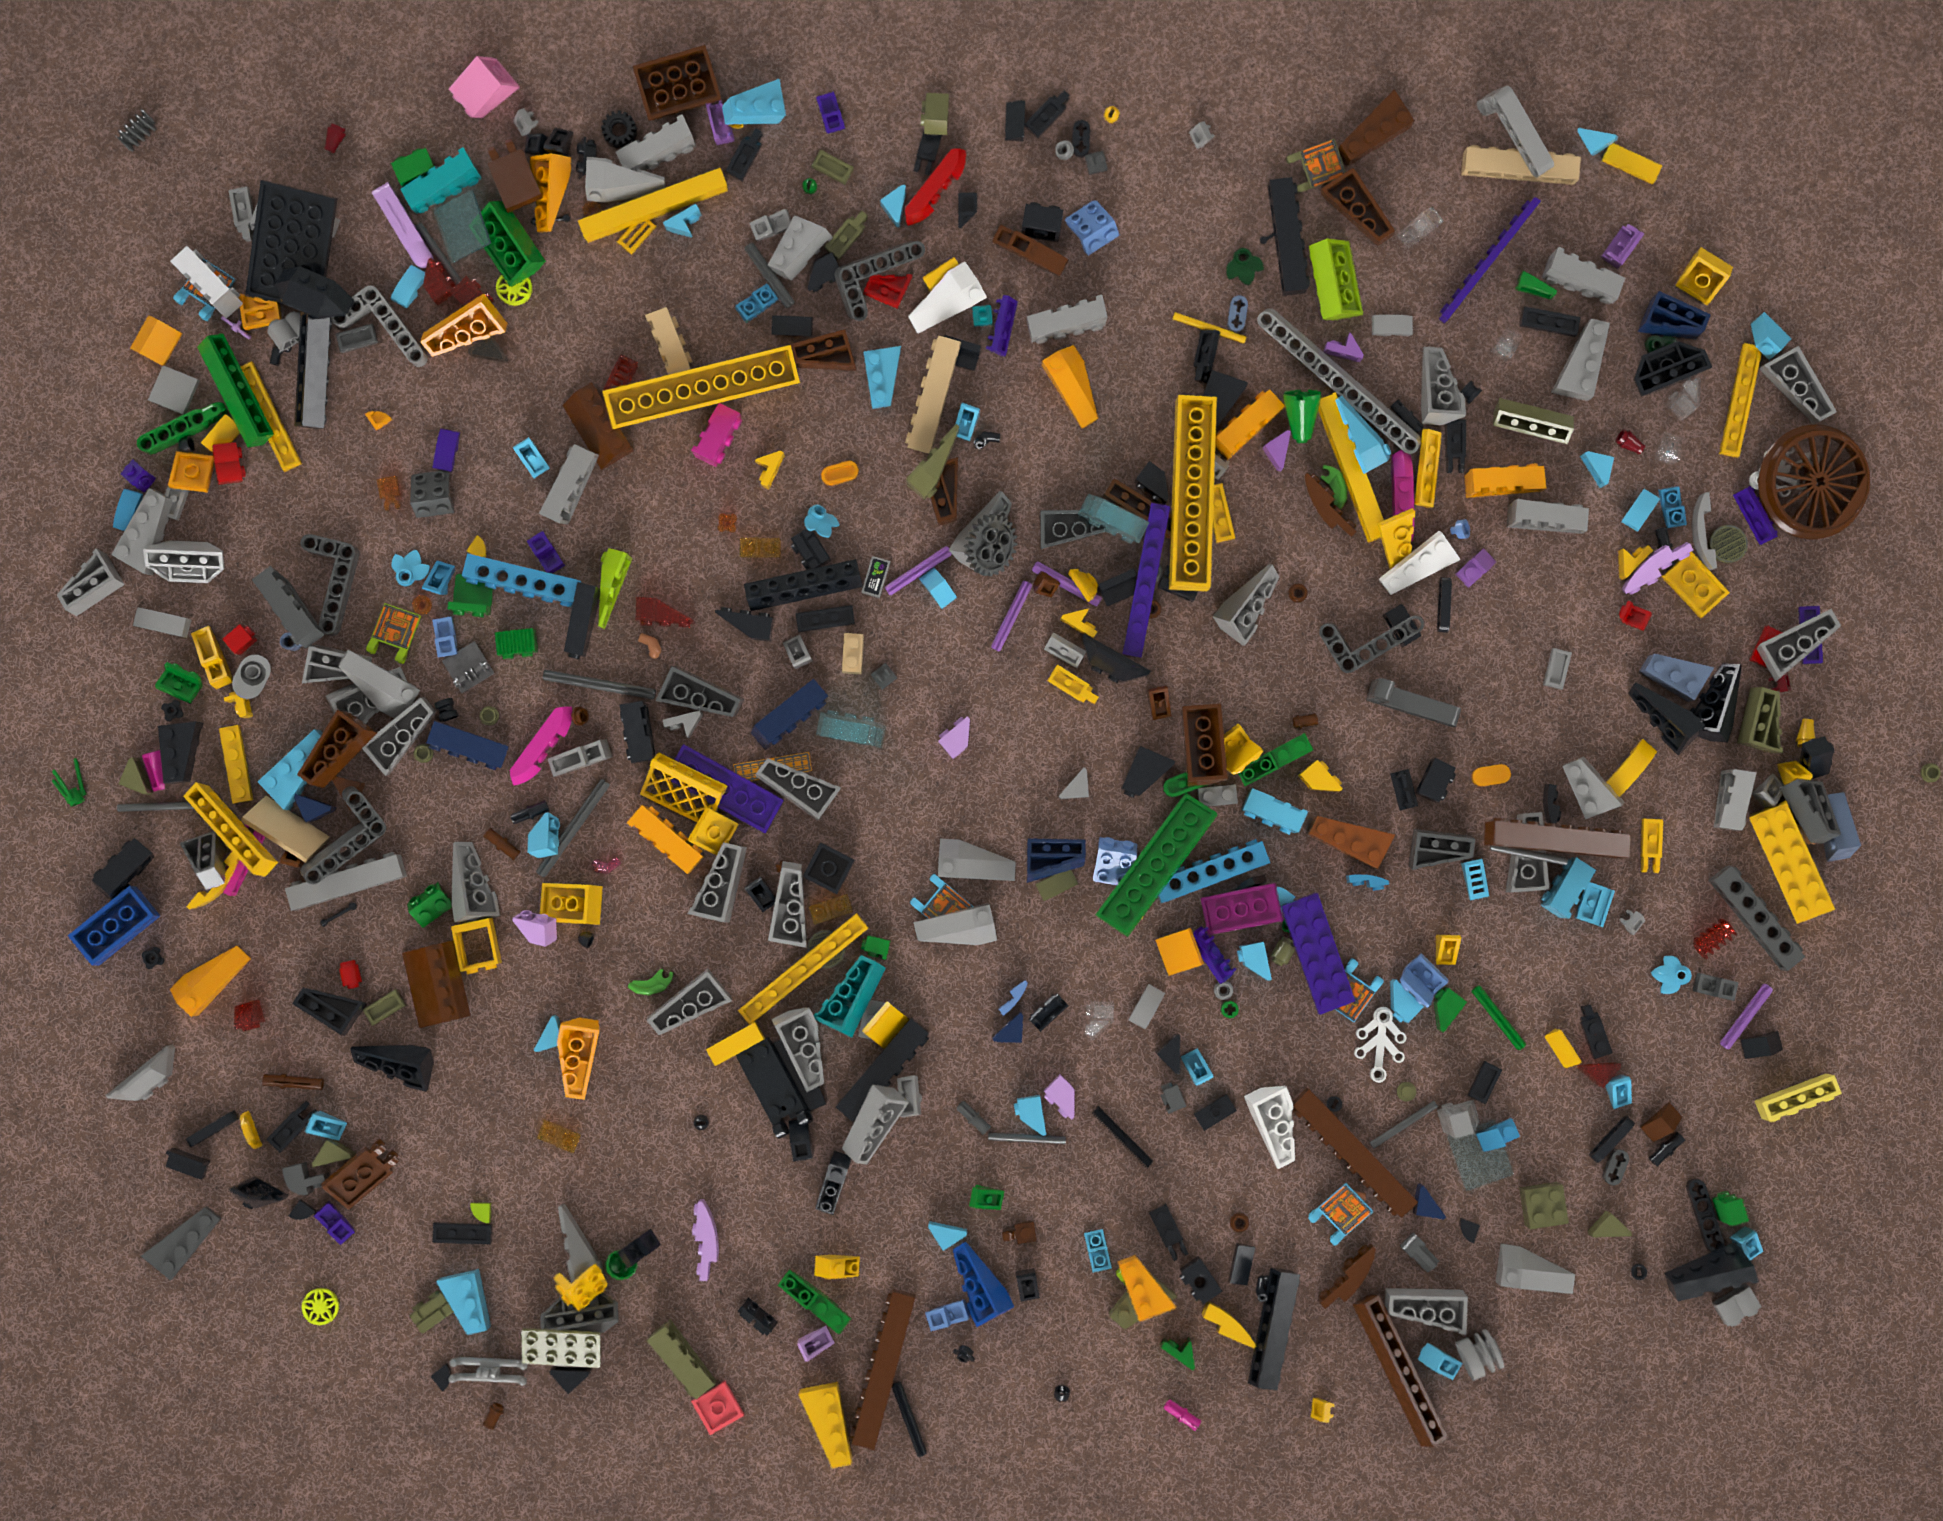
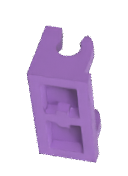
[706,100,735,145]
[1601,224,1644,269]

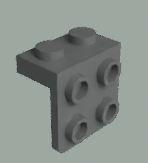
[410,470,454,518]

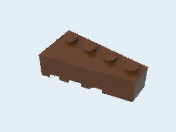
[1338,89,1415,167]
[297,709,377,788]

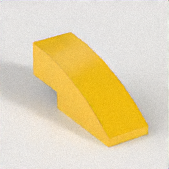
[191,625,233,690]
[706,1022,765,1066]
[1201,1301,1256,1348]

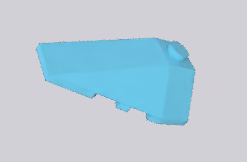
[1335,396,1391,474]

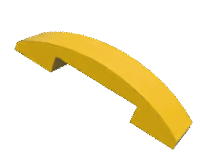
[1606,739,1657,797]
[187,852,240,909]

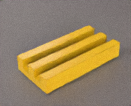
[617,219,656,255]

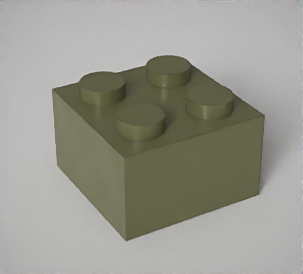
[1519,1182,1569,1229]

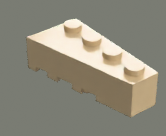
[645,307,692,375]

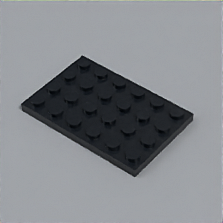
[245,180,338,304]

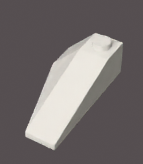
[908,261,987,333]
[1244,1086,1295,1169]

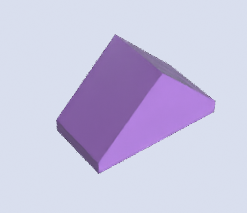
[1262,430,1291,471]

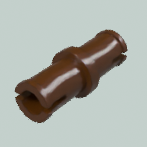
[483,827,521,861]

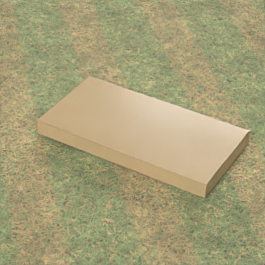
[241,796,330,863]

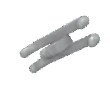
[449,1357,528,1386]

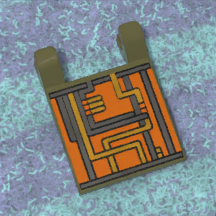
[1286,138,1346,193]

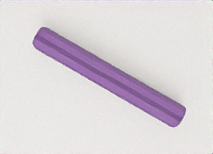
[885,546,952,595]
[1032,561,1102,606]
[991,581,1032,651]
[1720,984,1773,1050]

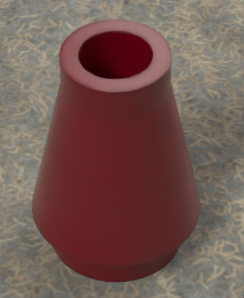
[324,123,346,154]
[1615,429,1645,455]

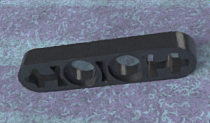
[1686,1178,1724,1252]

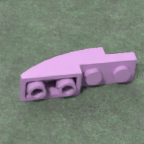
[1622,542,1693,595]
[692,1199,719,1281]

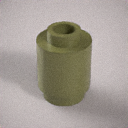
[1270,936,1295,967]

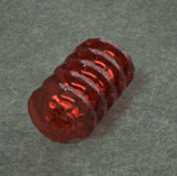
[1693,918,1737,960]

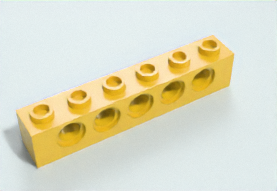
[183,782,278,877]

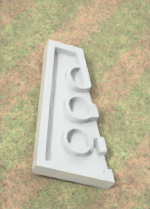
[1379,531,1461,595]

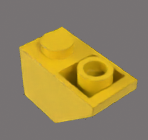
[1298,760,1343,792]
[814,1255,860,1279]

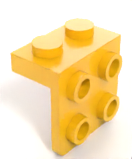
[1224,724,1263,775]
[554,1264,608,1312]

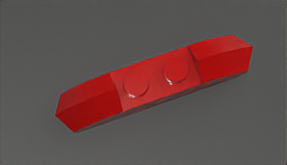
[905,148,966,226]

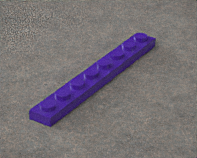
[1439,197,1541,324]
[1123,503,1171,658]

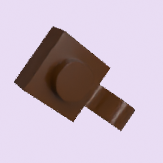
[1002,1221,1037,1244]

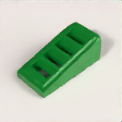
[1515,271,1557,300]

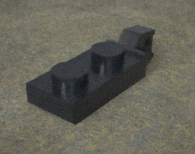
[1025,90,1070,139]
[725,128,763,182]
[1193,330,1220,384]
[1580,1004,1613,1059]

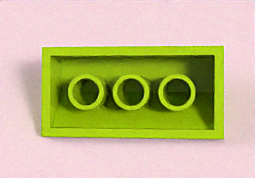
[1309,239,1363,321]

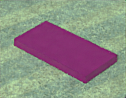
[1201,883,1283,936]

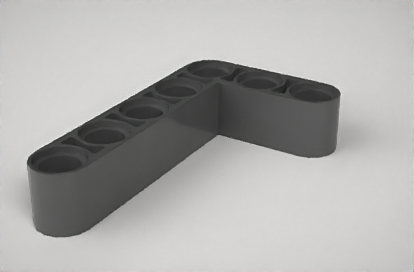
[834,241,925,321]
[300,534,360,636]
[1319,615,1425,673]
[1366,678,1461,727]
[300,786,386,885]

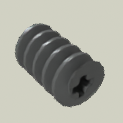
[115,109,158,152]

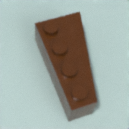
[1320,168,1395,246]

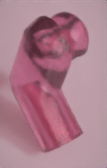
[592,857,622,874]

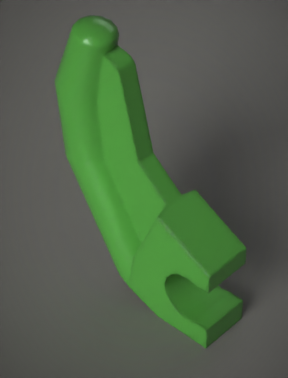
[1321,465,1348,510]
[628,969,674,995]

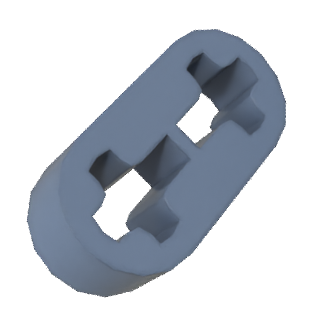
[1227,295,1248,333]

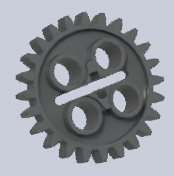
[964,514,1018,577]

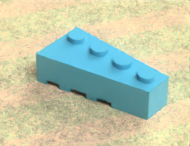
[258,729,323,810]

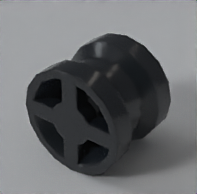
[1460,380,1482,404]

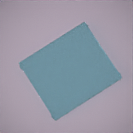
[433,190,491,263]
[1447,1120,1514,1191]

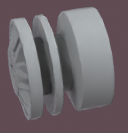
[1455,1329,1504,1381]

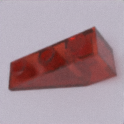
[635,597,695,628]

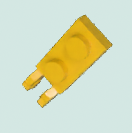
[1640,819,1663,873]

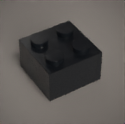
[1021,202,1063,242]
[802,842,856,894]

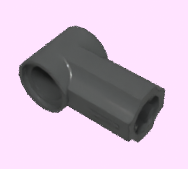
[1399,1232,1439,1273]

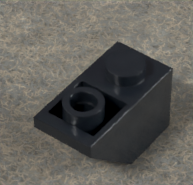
[806,252,839,292]
[1135,461,1169,504]
[788,1119,814,1162]

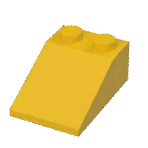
[540,883,603,925]

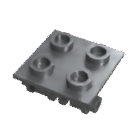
[442,641,495,693]

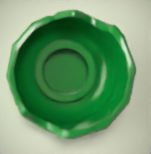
[605,1250,638,1280]

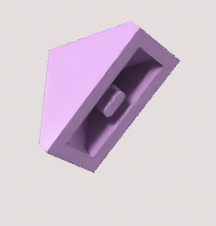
[797,1326,834,1362]

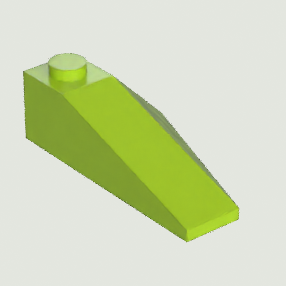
[598,548,632,629]

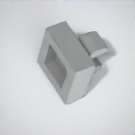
[513,108,538,136]
[1189,121,1215,149]
[1214,454,1229,480]
[1620,910,1645,936]

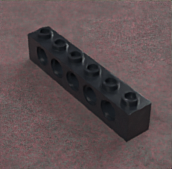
[744,559,863,611]

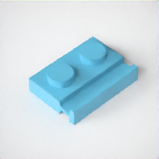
[1575,882,1615,927]

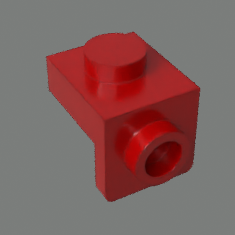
[1619,601,1652,631]

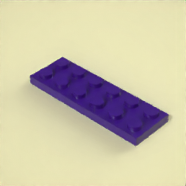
[668,744,784,834]
[1280,892,1355,1015]

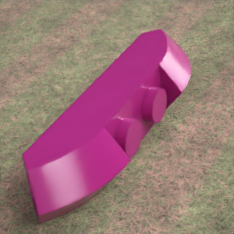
[1391,449,1414,542]
[510,706,572,785]

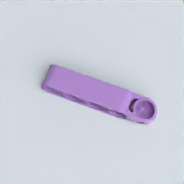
[372,182,433,269]

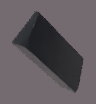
[1005,100,1025,141]
[1228,1243,1255,1286]

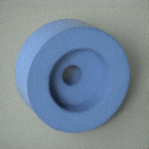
[1450,519,1470,539]

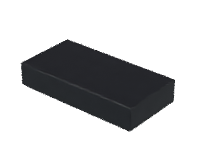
[1467,1061,1502,1104]

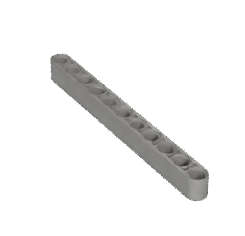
[1257,308,1421,454]

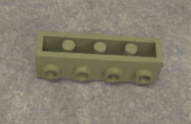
[1493,398,1574,444]

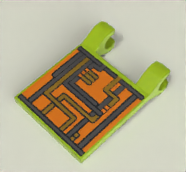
[366,603,421,664]

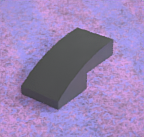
[1693,973,1739,1001]

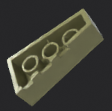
[646,1319,717,1399]

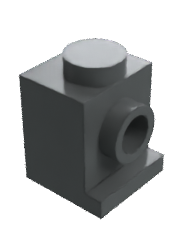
[1160,1082,1186,1114]

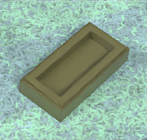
[812,149,854,185]
[362,989,406,1026]

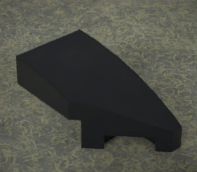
[958,192,977,228]
[1234,875,1267,891]

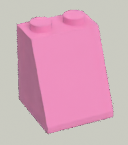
[449,56,520,118]

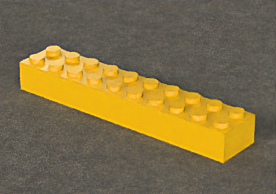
[602,345,800,429]
[1169,395,1217,591]

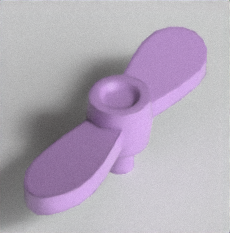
[221,316,252,339]

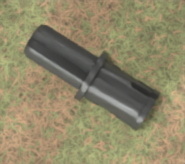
[957,1101,991,1135]

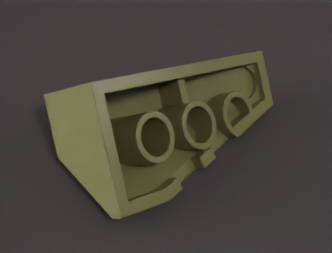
[906,424,960,500]

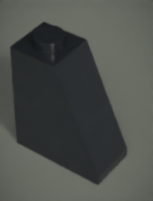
[1121,746,1176,798]

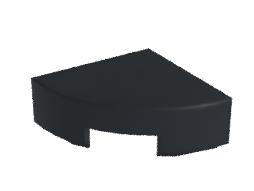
[288,1199,317,1220]
[1459,1218,1480,1244]
[430,1363,451,1392]

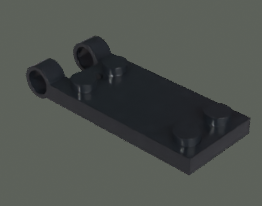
[735,1037,813,1139]

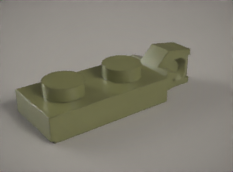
[824,211,868,261]

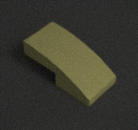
[1035,870,1078,901]

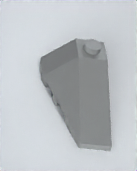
[771,1007,824,1092]

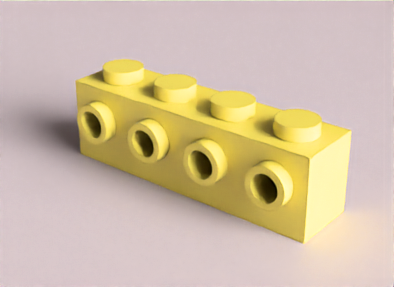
[1754,1074,1842,1122]

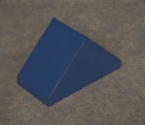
[294,794,337,823]
[992,1012,1023,1043]
[1413,1183,1446,1220]

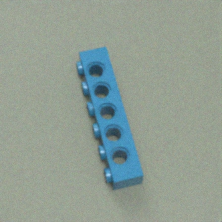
[462,553,582,607]
[1158,839,1270,903]

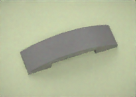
[1692,492,1717,571]

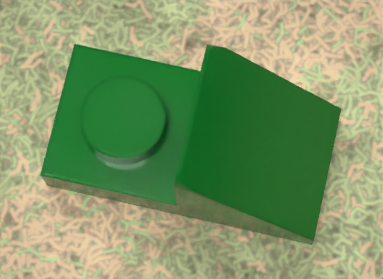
[969,1185,1005,1210]
[1160,1337,1195,1371]

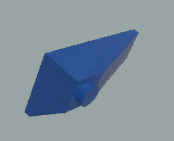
[953,1242,1015,1327]

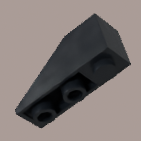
[715,607,774,642]
[815,1150,852,1215]

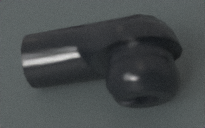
[269,346,292,366]
[974,431,1001,449]
[1255,1275,1269,1302]

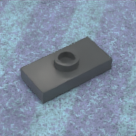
[335,323,379,353]

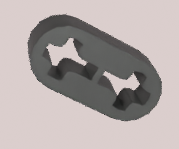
[1603,1149,1629,1185]

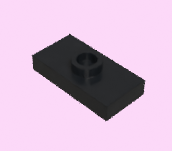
[1194,1094,1237,1131]

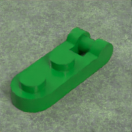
[1163,773,1206,797]

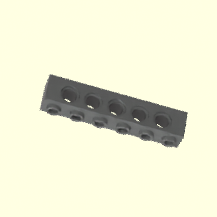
[1708,866,1805,971]

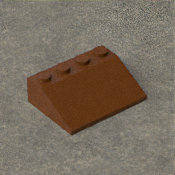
[632,45,722,121]
[402,940,471,1028]

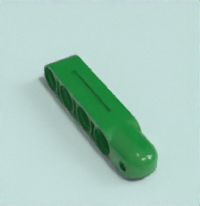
[136,402,228,455]

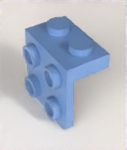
[1065,200,1119,255]
[1093,837,1137,885]
[1400,953,1449,1007]

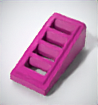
[142,750,165,791]

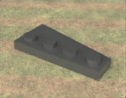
[141,1206,222,1281]

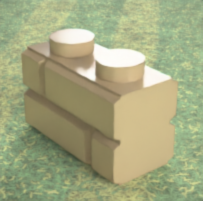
[842,633,864,674]

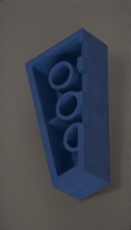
[751,678,828,751]
[426,721,509,770]

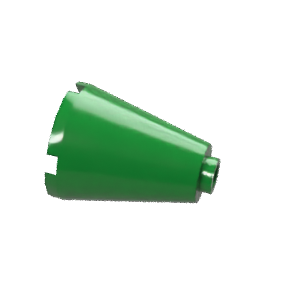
[1283,389,1322,443]

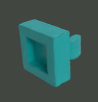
[972,305,993,327]

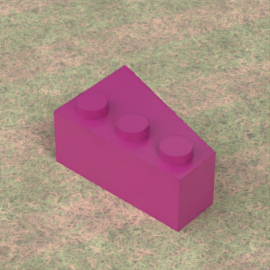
[691,403,742,467]

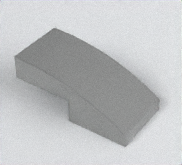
[749,209,791,241]
[1372,315,1413,336]
[1128,984,1165,1029]

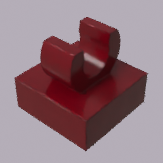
[1768,672,1792,692]

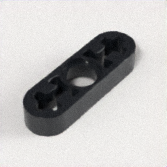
[1437,577,1452,633]
[185,1110,240,1148]
[1589,1116,1635,1163]

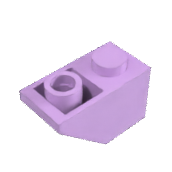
[938,716,970,759]
[513,910,557,947]
[1044,1074,1074,1120]

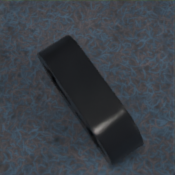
[1072,120,1090,158]

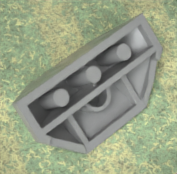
[143,540,225,583]
[106,1044,175,1101]

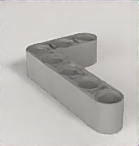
[1476,86,1554,178]
[331,286,428,367]

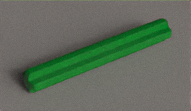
[1472,985,1526,1050]

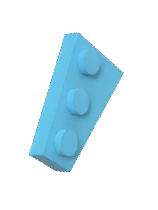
[864,346,901,409]

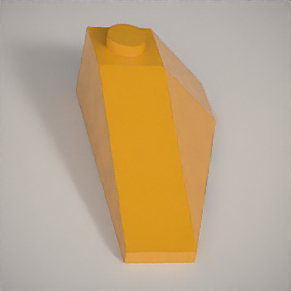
[530,153,571,233]
[1042,345,1098,429]
[170,946,251,1017]
[557,1018,599,1100]

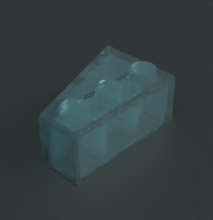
[1078,494,1149,544]
[816,710,886,749]

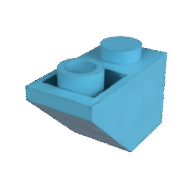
[528,812,560,858]

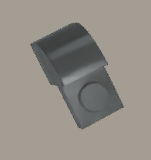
[282,1162,330,1195]

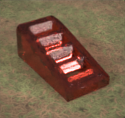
[603,354,638,391]

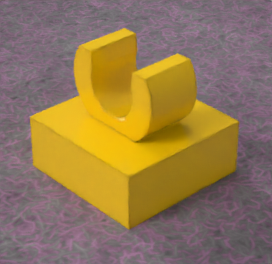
[1311,1398,1335,1423]

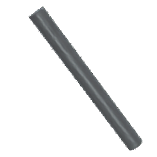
[415,223,465,288]
[117,802,194,812]
[1489,846,1568,865]
[1369,1101,1438,1149]
[988,1132,1066,1144]

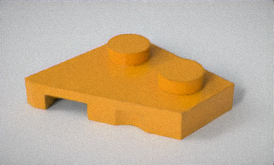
[239,294,282,330]

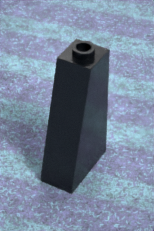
[1203,370,1248,429]
[564,582,600,659]

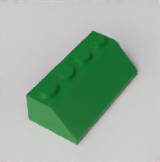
[469,201,546,287]

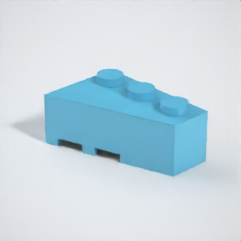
[722,79,786,124]
[1241,788,1308,835]
[1541,857,1596,919]
[436,1269,491,1335]

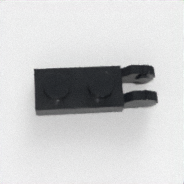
[914,131,943,176]
[1446,419,1466,473]
[266,1101,318,1153]
[1149,1204,1188,1261]

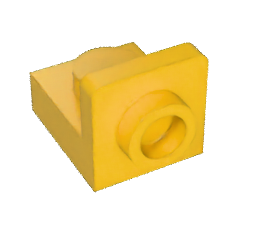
[224,692,253,718]

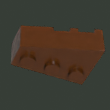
[790,329,856,371]
[930,457,958,526]

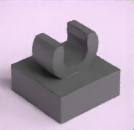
[1085,151,1108,175]
[871,663,897,690]

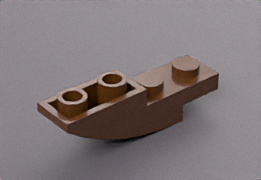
[992,225,1069,277]
[1304,473,1358,537]
[1317,1244,1376,1309]

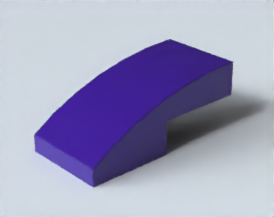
[816,92,845,134]
[433,428,460,472]
[527,531,565,574]
[314,1201,355,1245]

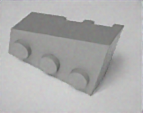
[1563,757,1625,819]
[1714,769,1757,831]

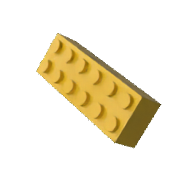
[1749,801,1835,924]

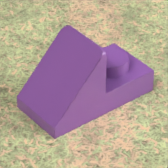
[1323,332,1364,362]
[1456,548,1496,588]

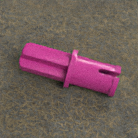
[1164,1400,1201,1431]

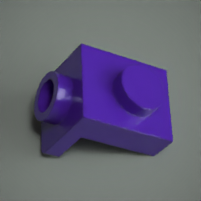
[121,459,156,492]

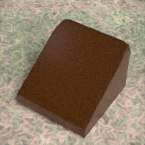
[1033,571,1060,598]

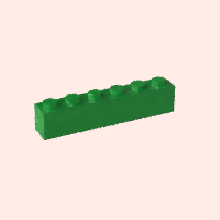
[197,333,274,448]

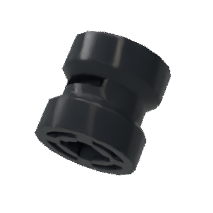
[434,698,459,722]

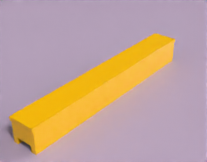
[578,168,728,243]
[1318,392,1384,543]

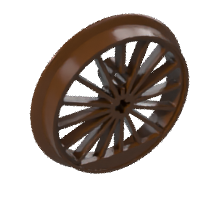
[1758,424,1870,539]

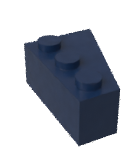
[1637,291,1711,340]
[1027,839,1086,883]

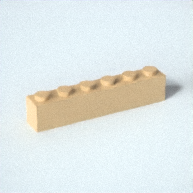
[1461,145,1581,185]
[905,335,961,454]

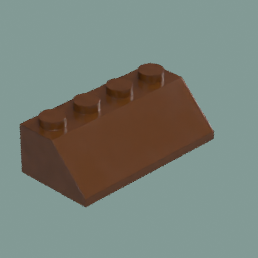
[562,382,634,470]
[1181,704,1228,786]

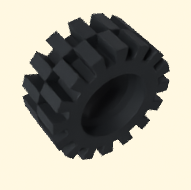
[601,110,637,148]

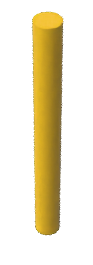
[1173,312,1246,344]

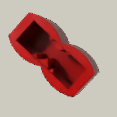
[212,442,246,485]

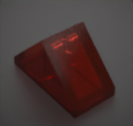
[1577,1062,1621,1088]

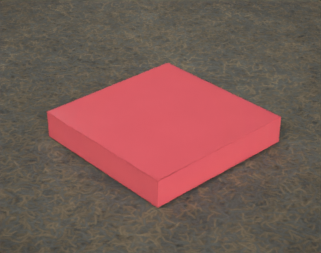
[691,1380,744,1435]

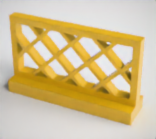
[640,752,727,822]

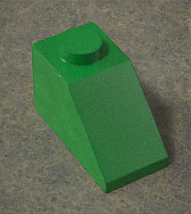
[1433,987,1467,1033]

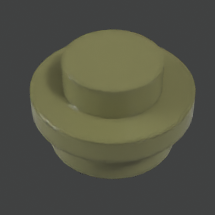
[480,706,499,726]
[414,744,434,763]
[1920,763,1941,782]
[1397,1082,1416,1101]

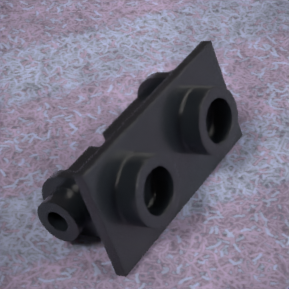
[576,137,597,179]
[1390,769,1418,811]
[1029,993,1068,1032]
[738,1297,778,1336]

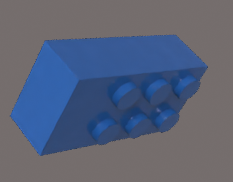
[68,886,160,966]

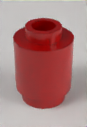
[339,960,362,989]

